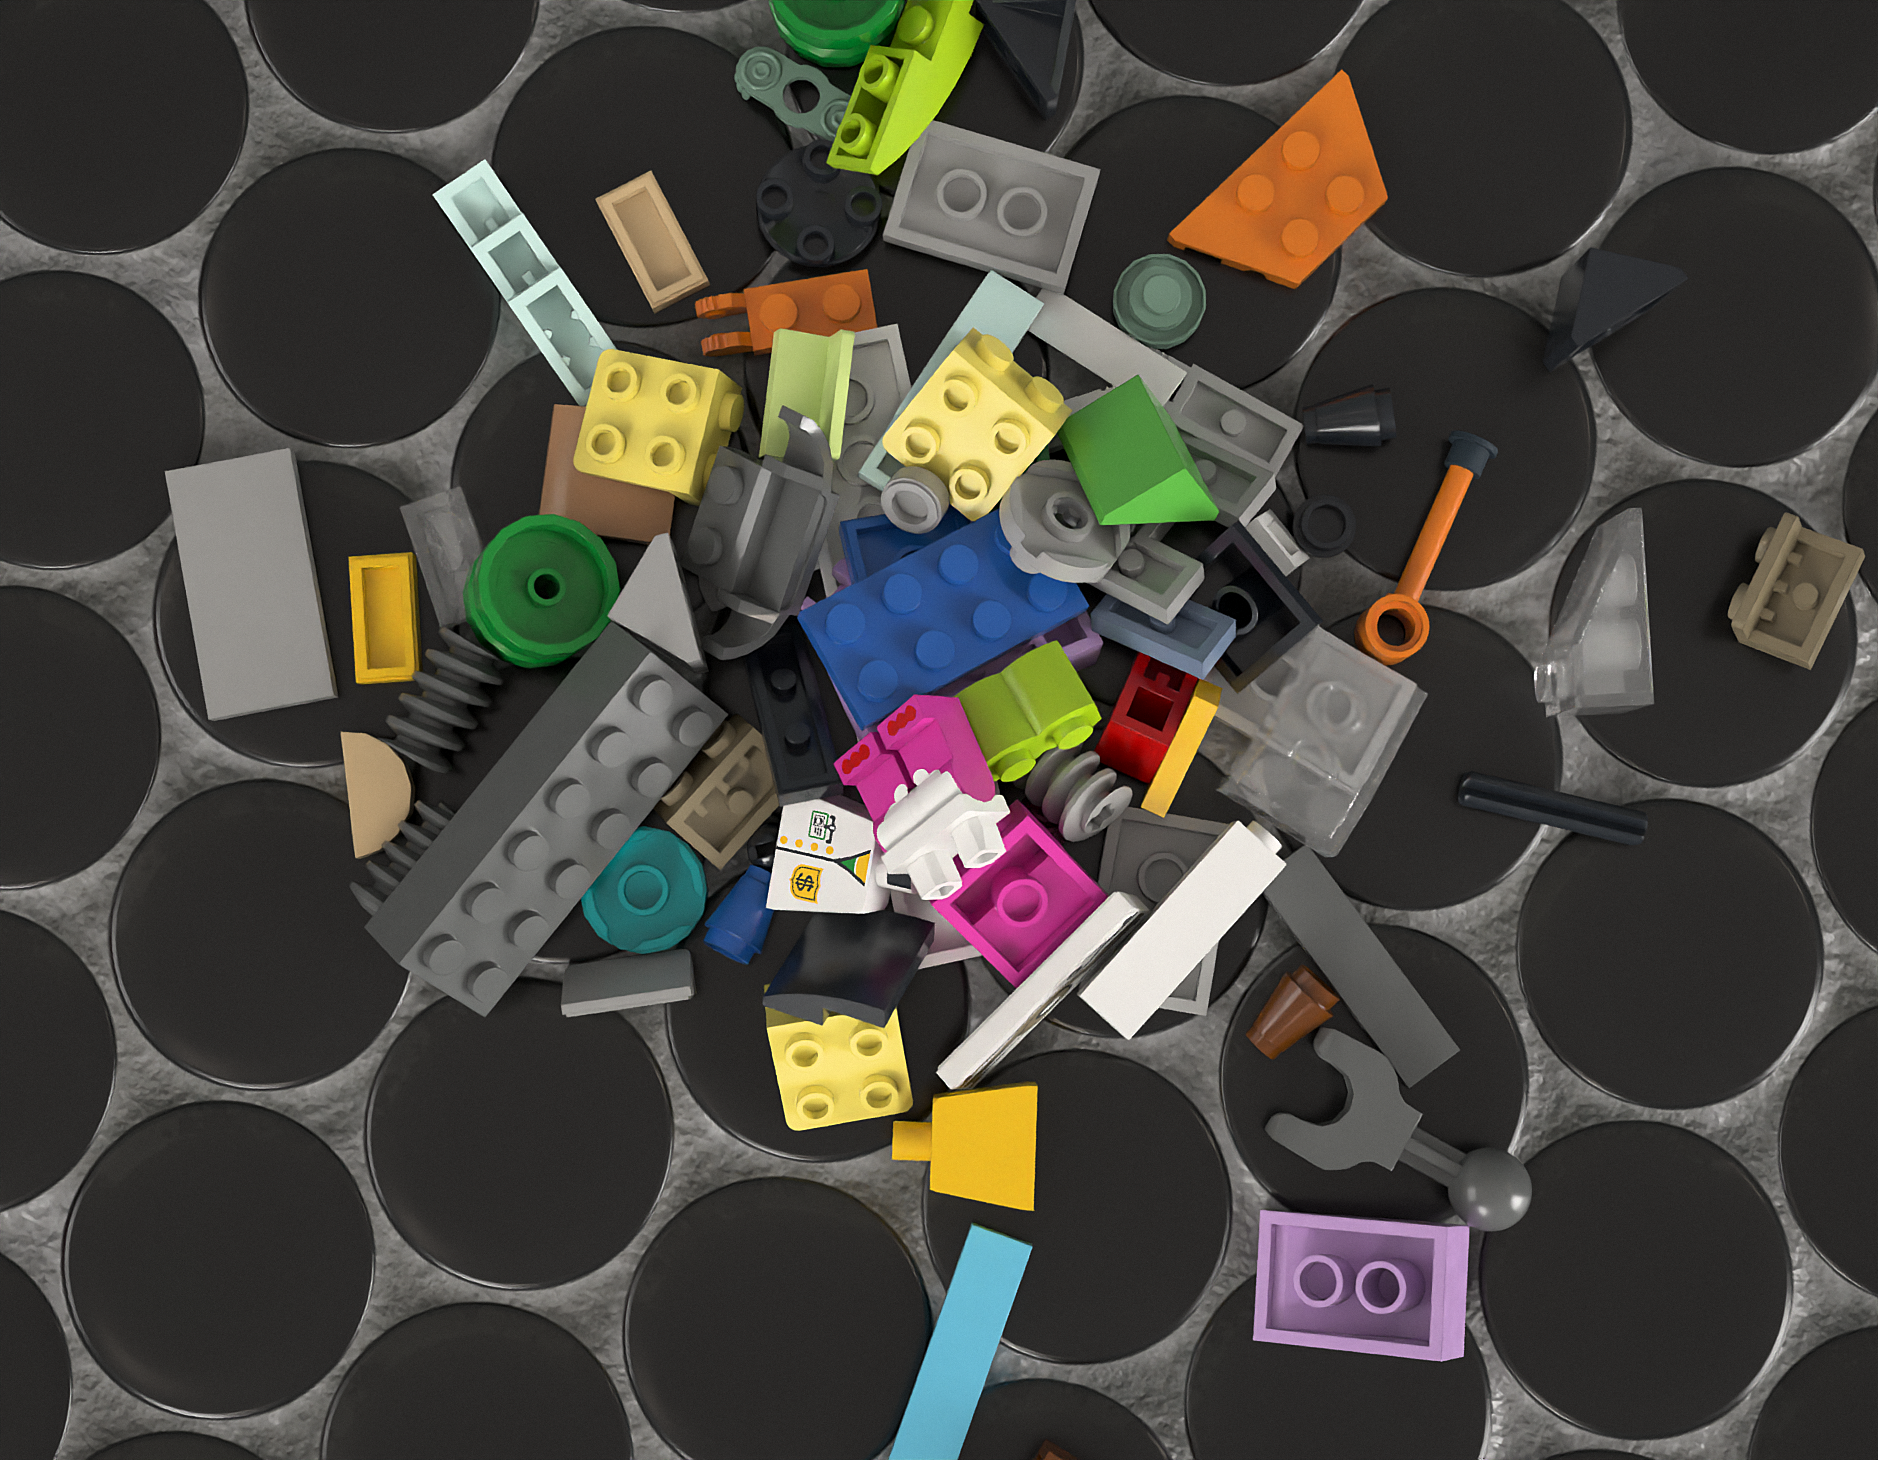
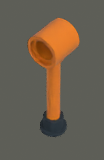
[1354,430,1498,665]

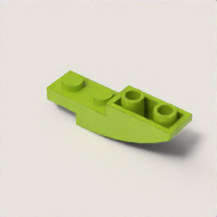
[826,0,984,175]

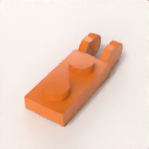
[695,269,877,357]

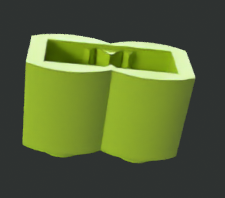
[953,640,1102,782]

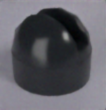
[747,823,780,873]

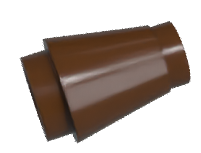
[1245,964,1340,1060]

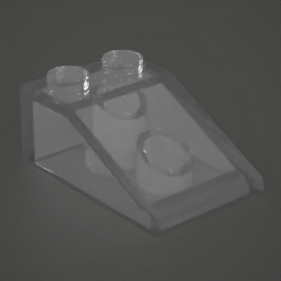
[1534,508,1654,717]
[1217,626,1428,857]

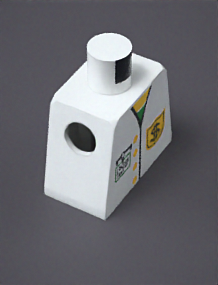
[766,795,918,914]

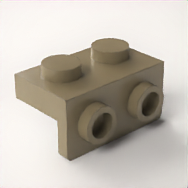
[1728,512,1865,670]

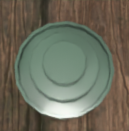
[1113,254,1206,349]

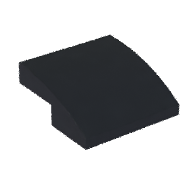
[763,910,935,1028]

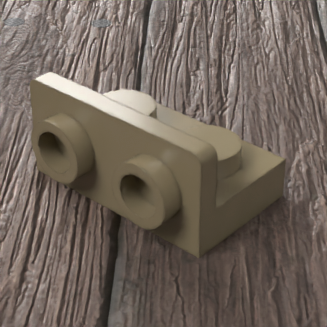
[653,714,779,870]

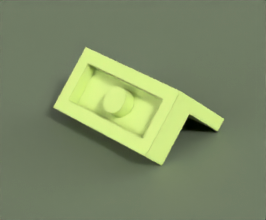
[759,328,855,462]

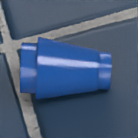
[703,865,774,965]

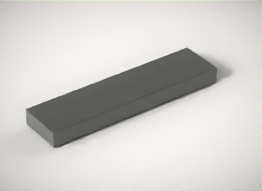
[1262,843,1460,1088]

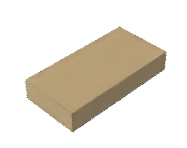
[595,171,710,314]

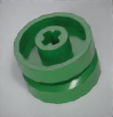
[769,0,905,67]
[462,514,620,668]

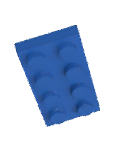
[797,508,1089,731]

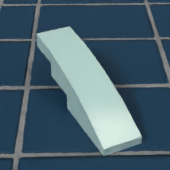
[433,159,617,407]

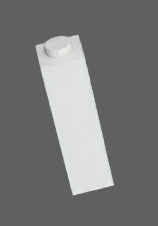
[1077,820,1287,1040]

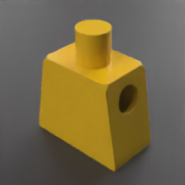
[892,1082,1038,1211]

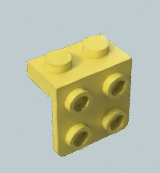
[882,327,1073,521]
[573,349,744,506]
[764,984,913,1131]

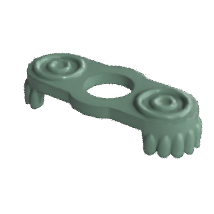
[734,46,851,143]

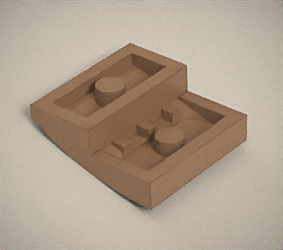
[538,404,675,545]

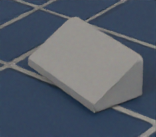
[561,949,697,1017]

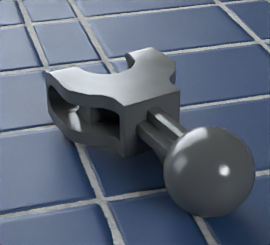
[1265,1027,1532,1231]

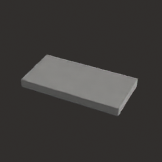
[165,448,338,721]

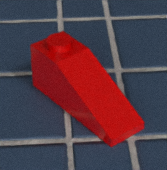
[1094,651,1198,784]

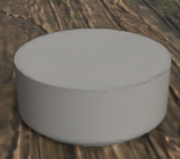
[881,466,950,534]

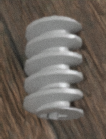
[1011,742,1133,842]

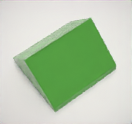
[1057,375,1219,525]

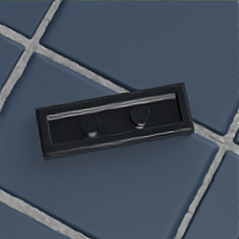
[742,623,843,807]

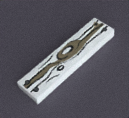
[936,891,1151,1089]

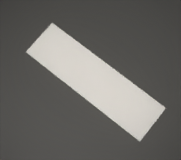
[1028,288,1187,406]

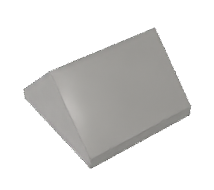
[607,533,709,675]

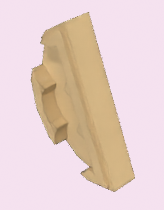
[341,732,415,859]

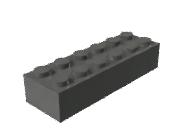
[364,621,728,1017]

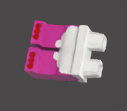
[834,694,1010,900]

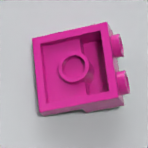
[929,799,1109,989]

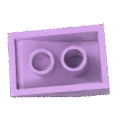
[1253,1210,1470,1362]

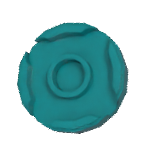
[581,826,709,954]

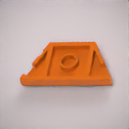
[1167,70,1388,289]

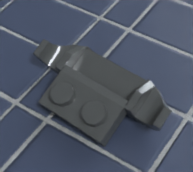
[680,405,840,660]

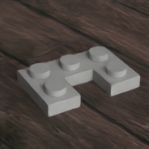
[1085,429,1276,625]

